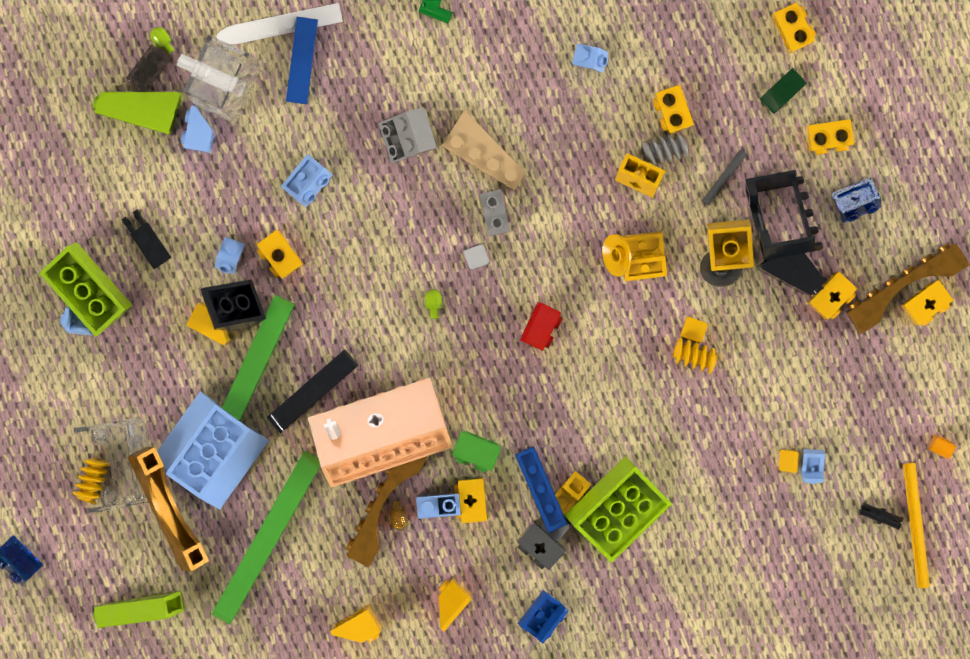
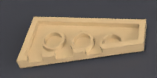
[442,110,526,191]

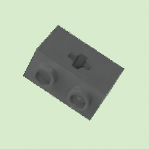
[517,521,566,570]

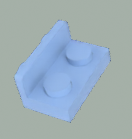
[281,154,332,207]

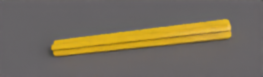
[903,462,930,589]

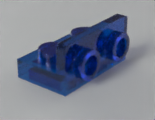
[831,177,882,223]
[0,535,43,586]

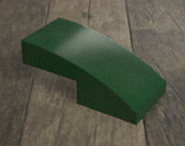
[760,68,807,114]

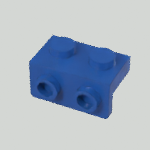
[517,590,568,644]

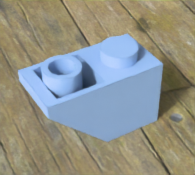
[181,105,215,153]
[416,493,461,519]

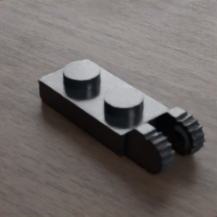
[122,209,172,270]

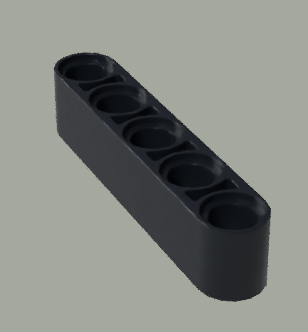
[267,349,359,434]

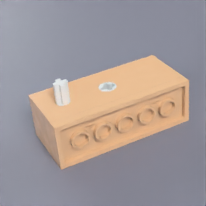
[308,378,453,488]

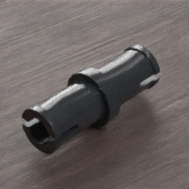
[859,502,904,530]

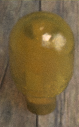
[390,500,408,530]

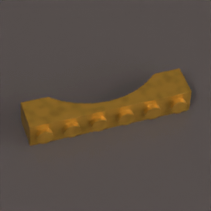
[846,242,970,334]
[127,447,209,571]
[346,456,428,567]

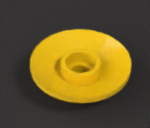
[602,234,631,277]

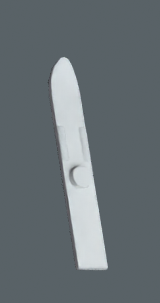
[217,3,343,44]

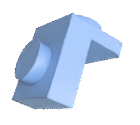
[572,44,608,73]
[215,237,245,274]
[60,306,92,336]
[801,449,825,484]

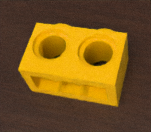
[771,2,816,54]
[652,85,694,134]
[806,119,854,155]

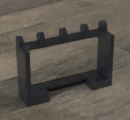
[745,170,823,261]

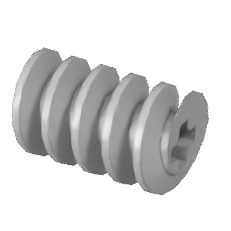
[642,132,689,166]

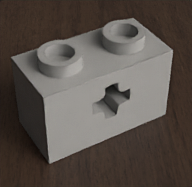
[480,189,510,236]

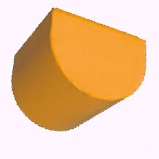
[928,434,956,459]

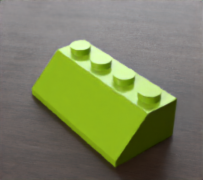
[39,242,133,337]

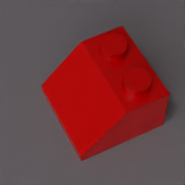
[520,301,563,351]

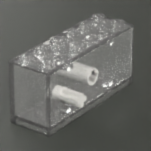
[176,35,262,122]

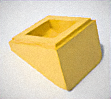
[680,316,708,343]
[779,450,799,473]

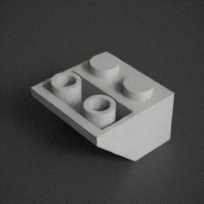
[378,107,437,164]

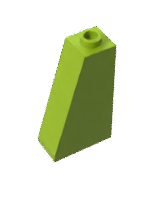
[93,92,183,135]
[93,591,184,628]

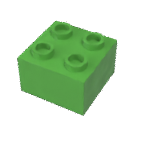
[452,429,501,473]

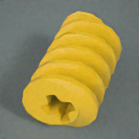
[671,337,718,375]
[72,457,111,504]

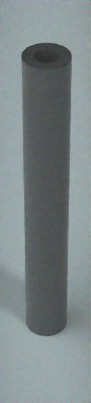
[702,150,747,206]

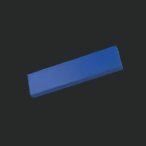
[286,17,318,104]
[515,446,568,533]

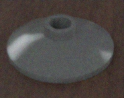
[700,252,743,287]

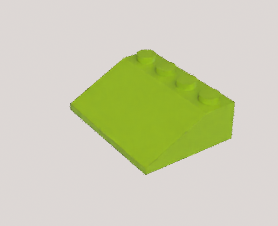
[565,456,672,563]

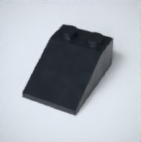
[200,279,266,331]

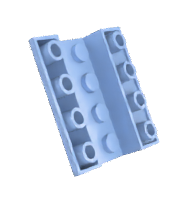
[157,391,270,509]

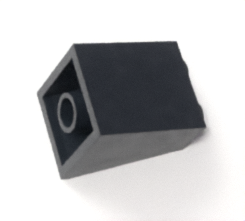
[756,253,826,295]

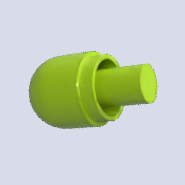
[150,27,175,55]
[425,289,442,319]

